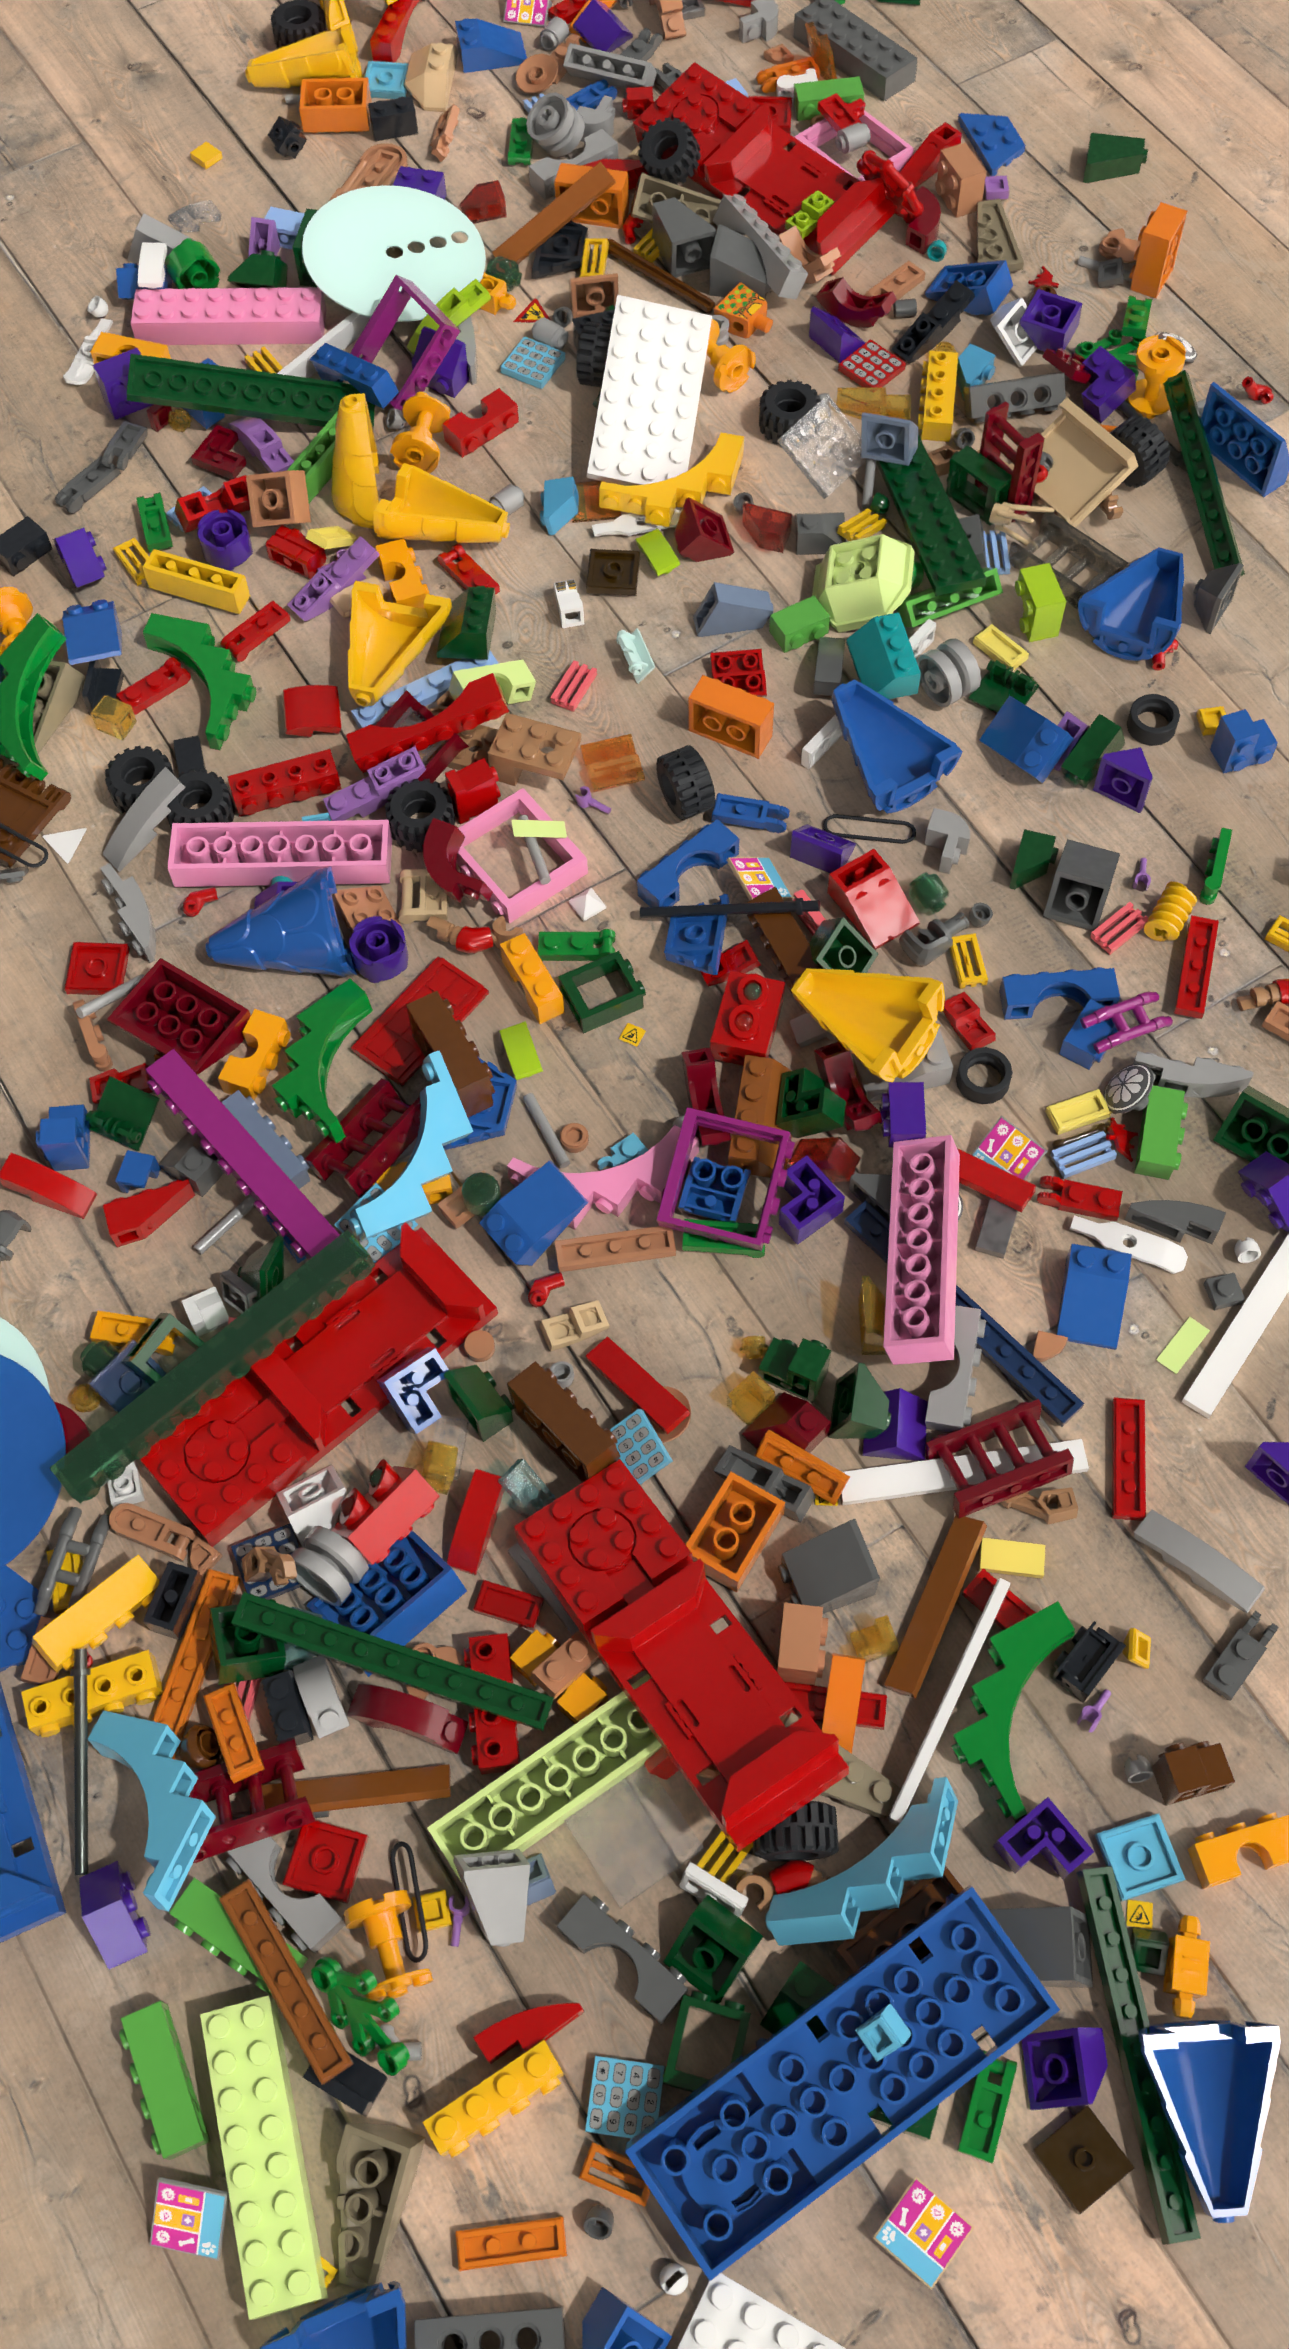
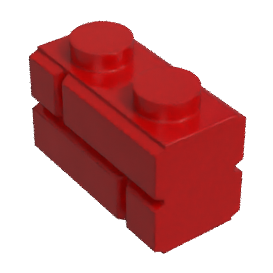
[266,525,327,579]

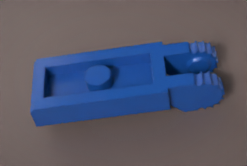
[566,79,618,110]
[712,793,790,833]

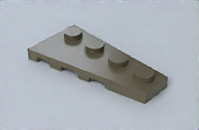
[977,199,1024,272]
[783,1712,902,1819]

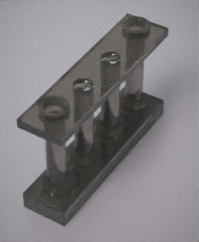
[1008,513,1128,609]

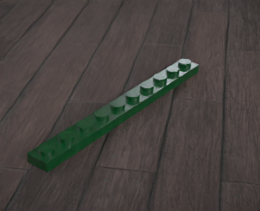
[1163,370,1245,576]
[231,1592,554,1731]
[1076,1866,1201,2245]

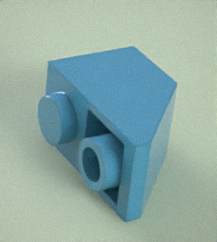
[956,343,995,401]
[540,477,579,536]

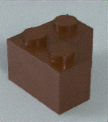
[1152,1741,1235,1806]

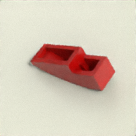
[0,1153,97,1219]
[446,1469,507,1576]
[473,2003,584,2064]

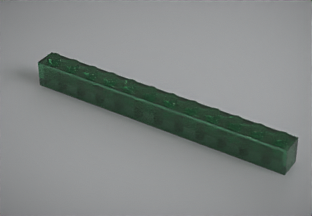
[50,1229,375,1504]

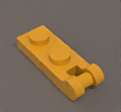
[90,1310,179,1356]

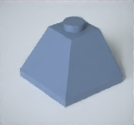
[861,412,918,466]

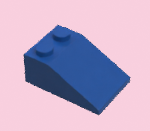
[455,18,527,73]
[925,260,1014,316]
[62,600,122,665]
[979,696,1074,783]
[479,1161,588,1266]
[1056,1244,1132,1350]

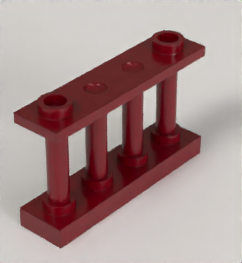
[974,401,1045,523]
[305,1078,421,1198]
[926,1399,1074,1519]
[189,1739,315,1863]

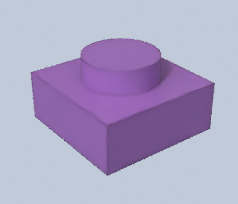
[984,175,1009,200]

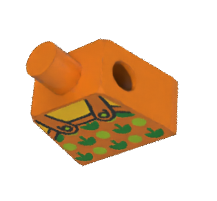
[714,282,773,339]

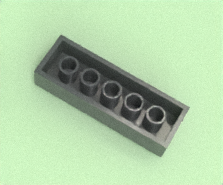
[793,0,918,102]

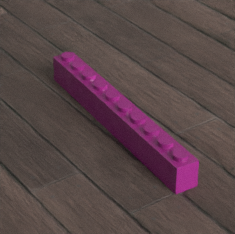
[145,1049,358,1284]

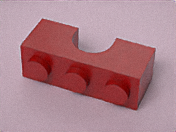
[442,388,519,458]
[174,475,250,533]

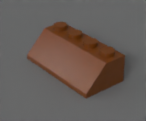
[728,1055,792,1178]

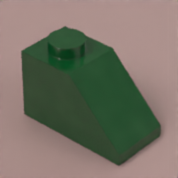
[1009,829,1059,889]

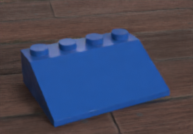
[1201,382,1289,497]
[306,1530,467,1677]

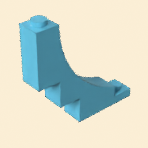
[349,1050,474,1241]
[88,1710,216,1912]
[765,1777,958,1946]

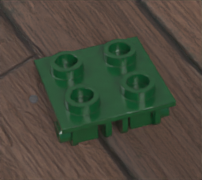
[969,660,1039,713]
[86,1076,160,1151]

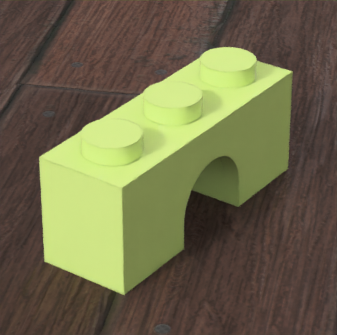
[449,660,536,704]

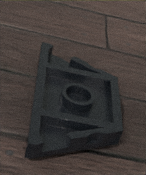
[532,220,588,279]

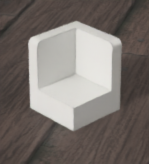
[182,1287,229,1337]

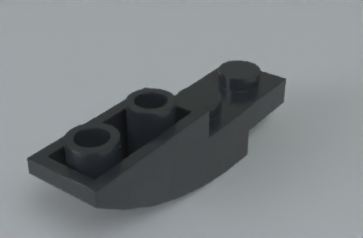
[891,280,975,364]

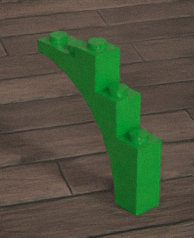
[0,613,67,781]
[143,613,256,750]
[272,978,373,1143]
[951,1601,1075,1823]

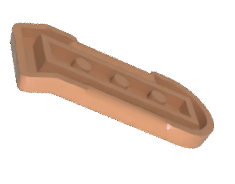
[329,143,408,201]

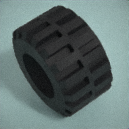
[271,0,327,49]
[638,117,701,185]
[576,321,612,387]
[759,380,821,447]
[1110,416,1170,488]
[656,745,715,820]
[105,746,174,813]
[167,769,235,829]
[385,779,455,853]
[753,1801,839,1862]

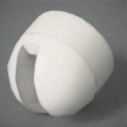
[87,296,108,318]
[1234,1237,1261,1263]
[659,2263,688,2295]

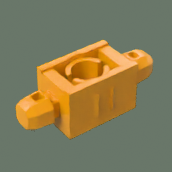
[480,273,516,315]
[1163,1915,1210,2019]

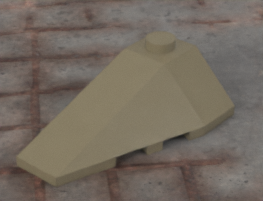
[631,173,721,225]
[33,660,86,754]
[336,2122,425,2290]

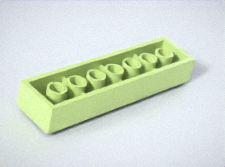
[427,1674,662,1885]
[200,1995,328,2320]

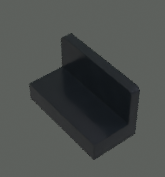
[82,660,124,717]
[302,2051,388,2117]

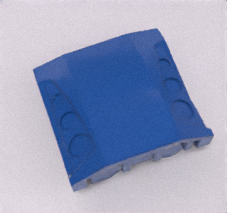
[678,1157,751,1224]

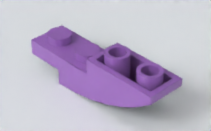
[229,416,294,473]
[287,536,380,621]
[323,746,426,821]

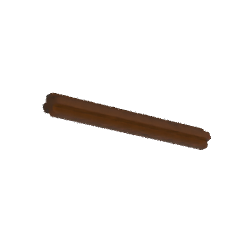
[608,239,715,313]

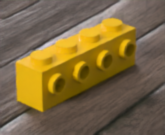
[917,351,958,442]
[142,549,250,615]
[32,1555,160,1673]
[21,1650,163,1737]
[422,2040,565,2158]

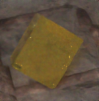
[91,695,137,741]
[727,1371,775,1425]
[419,1440,458,1495]
[850,1615,899,1663]

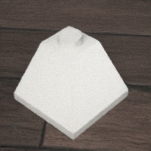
[990,298,1037,367]
[276,1465,347,1548]

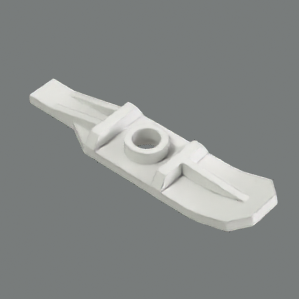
[63,318,113,385]
[592,507,682,537]
[1070,1215,1188,1274]

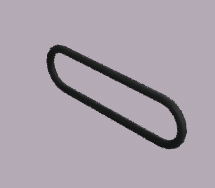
[823,814,916,844]
[0,823,48,868]
[390,1841,428,1963]

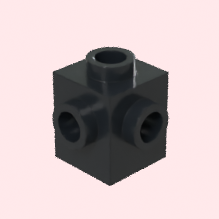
[268,116,307,159]

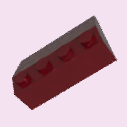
[107,958,251,1075]

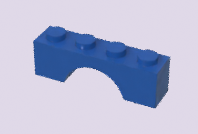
[310,343,399,409]
[637,819,739,907]
[999,967,1120,1020]

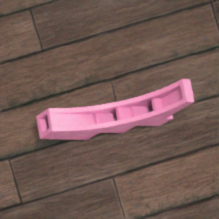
[507,1125,699,1230]

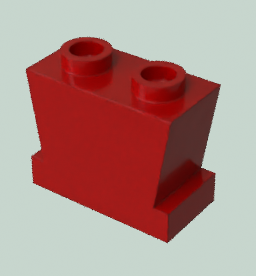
[445,758,501,824]

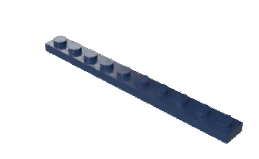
[844,1201,1085,1427]

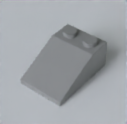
[851,1021,953,1102]

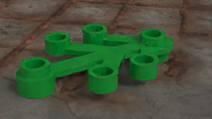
[1075,329,1146,381]
[311,1956,410,2076]

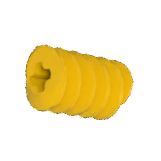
[1144,881,1197,942]

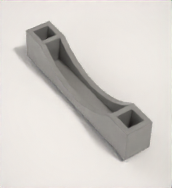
[713,194,808,299]

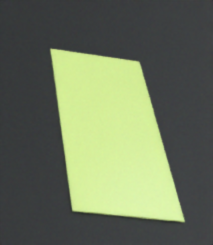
[511,820,567,838]
[1156,1317,1210,1374]

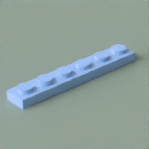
[351,651,499,729]

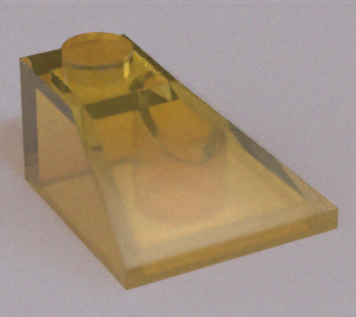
[858,1276,888,1355]

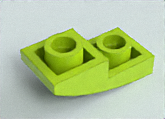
[785,190,835,239]
[635,528,680,576]
[499,1021,543,1081]

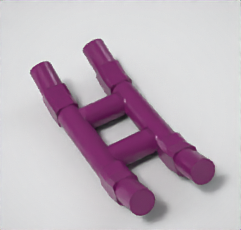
[1080,991,1173,1054]

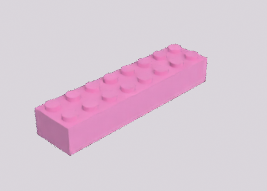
[131,287,326,345]
[168,820,392,887]
[884,1135,960,1365]

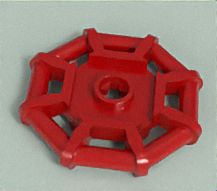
[856,150,924,224]

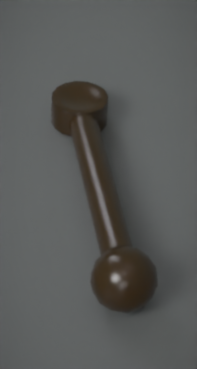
[1052,1123,1108,1150]

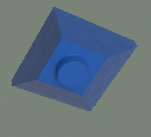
[582,2286,672,2349]

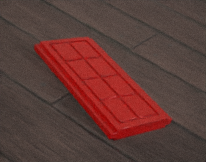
[351,956,489,1086]

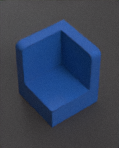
[115,1150,161,1193]

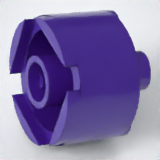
[198,510,253,571]
[349,916,409,983]

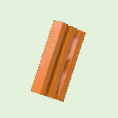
[579,2142,651,2207]

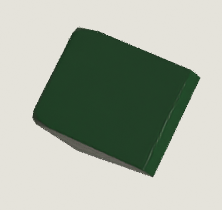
[1131,1927,1170,1976]

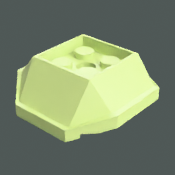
[812,534,915,633]

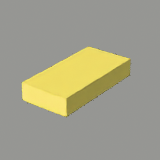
[306,526,357,549]
[973,624,1029,670]
[1045,1089,1111,1135]
[979,1538,1045,1579]

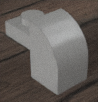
[739,0,778,43]
[577,95,615,142]
[925,808,970,874]
[293,1656,350,1739]

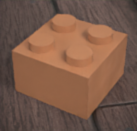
[935,142,986,218]
[246,470,311,527]
[776,1602,829,1685]

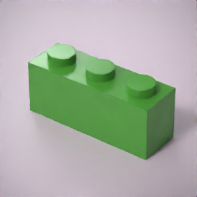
[793,76,864,121]
[1134,1085,1188,1180]

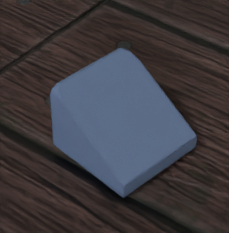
[527,1853,556,1906]

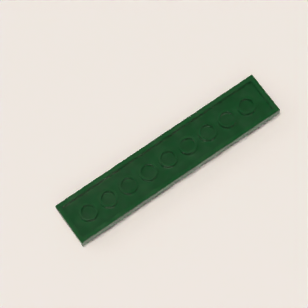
[127,354,375,429]
[876,434,986,596]

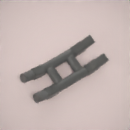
[34,1507,110,1616]

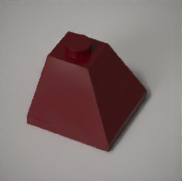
[674,497,735,562]
[742,1392,831,1453]

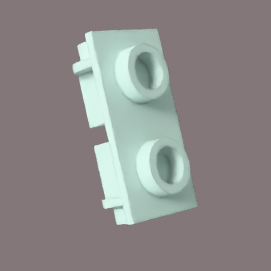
[616,628,655,684]

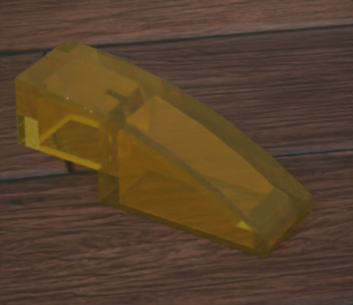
[836,388,911,420]

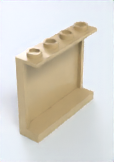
[1003,398,1138,531]

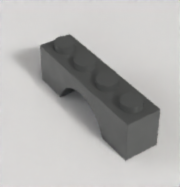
[557,1894,688,2025]

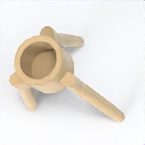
[989,502,1054,549]

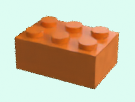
[299,78,371,133]
[554,163,629,229]
[1129,202,1188,299]
[688,675,774,759]
[686,1471,786,1593]

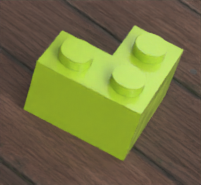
[1015,563,1066,642]

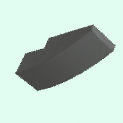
[813,637,845,696]
[1124,1200,1226,1244]
[714,1445,816,1523]

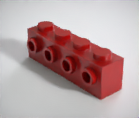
[227,749,342,817]
[464,1633,520,1775]

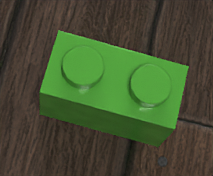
[769,595,830,653]

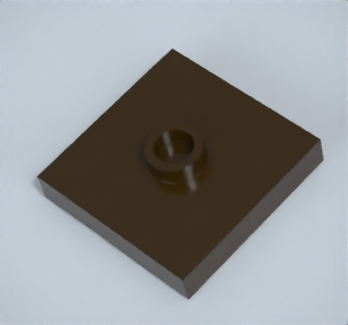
[586,549,640,596]
[1032,2105,1135,2214]

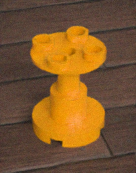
[706,319,756,393]
[1126,335,1186,419]
[390,391,451,473]
[0,587,33,656]
[343,1890,433,2001]

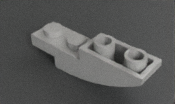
[100,863,156,963]
[1132,1051,1253,1098]

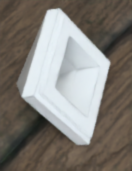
[569,888,606,921]

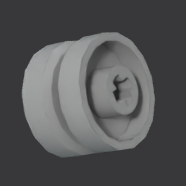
[526,92,585,157]
[917,638,981,707]
[291,1526,369,1606]

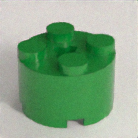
[165,238,221,289]

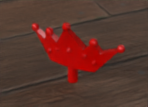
[1028,266,1059,288]
[1106,1117,1138,1162]

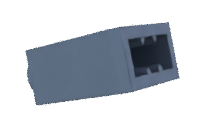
[693,582,773,637]

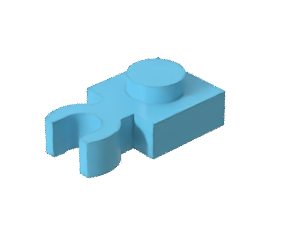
[597,1132,648,1170]

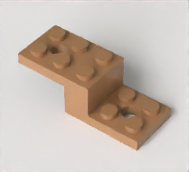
[447,713,582,786]

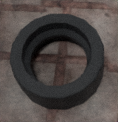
[1127,694,1180,746]
[956,1047,1013,1104]

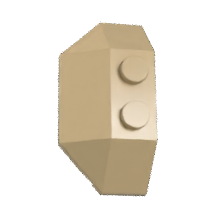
[405,43,459,112]

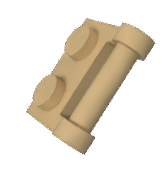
[398,869,448,924]

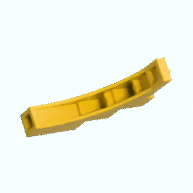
[599,432,744,527]

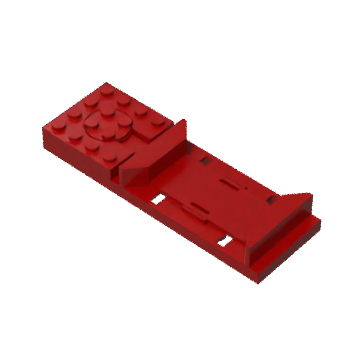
[633,62,895,276]
[130,1222,498,1547]
[514,1459,849,1852]

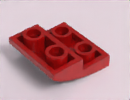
[710,649,767,697]
[282,685,342,737]

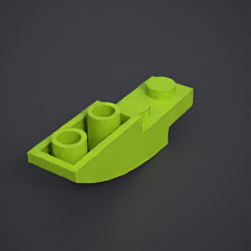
[407,278,492,356]

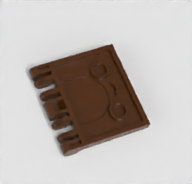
[0,758,71,868]

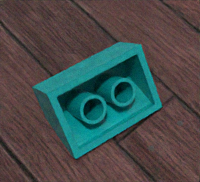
[846,612,921,699]

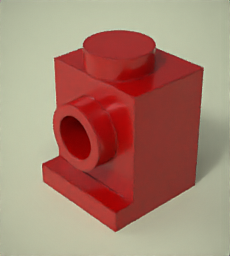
[622,86,654,119]

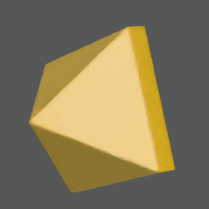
[1122,1628,1151,1669]

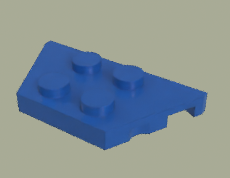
[958,113,1025,176]
[664,894,730,975]
[443,1057,517,1150]
[0,1565,46,1672]

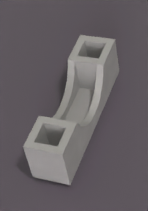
[529,129,618,200]
[925,1305,986,1433]
[226,1837,345,1953]

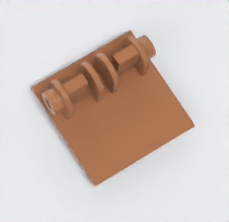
[333,886,402,936]

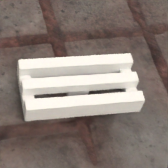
[679,1862,749,1918]

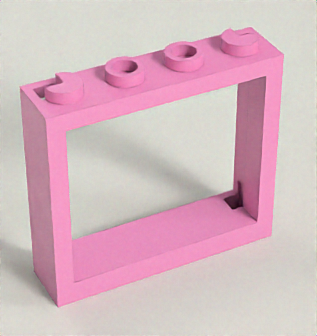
[794,111,914,191]
[456,788,588,924]

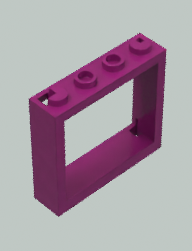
[350,275,460,411]
[657,1107,795,1251]

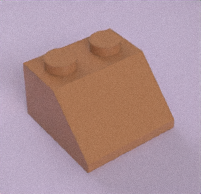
[569,273,619,318]

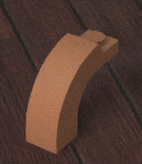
[649,0,686,40]
[778,225,841,284]

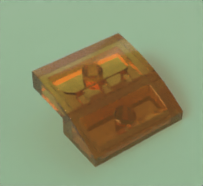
[805,21,837,80]
[580,734,645,792]

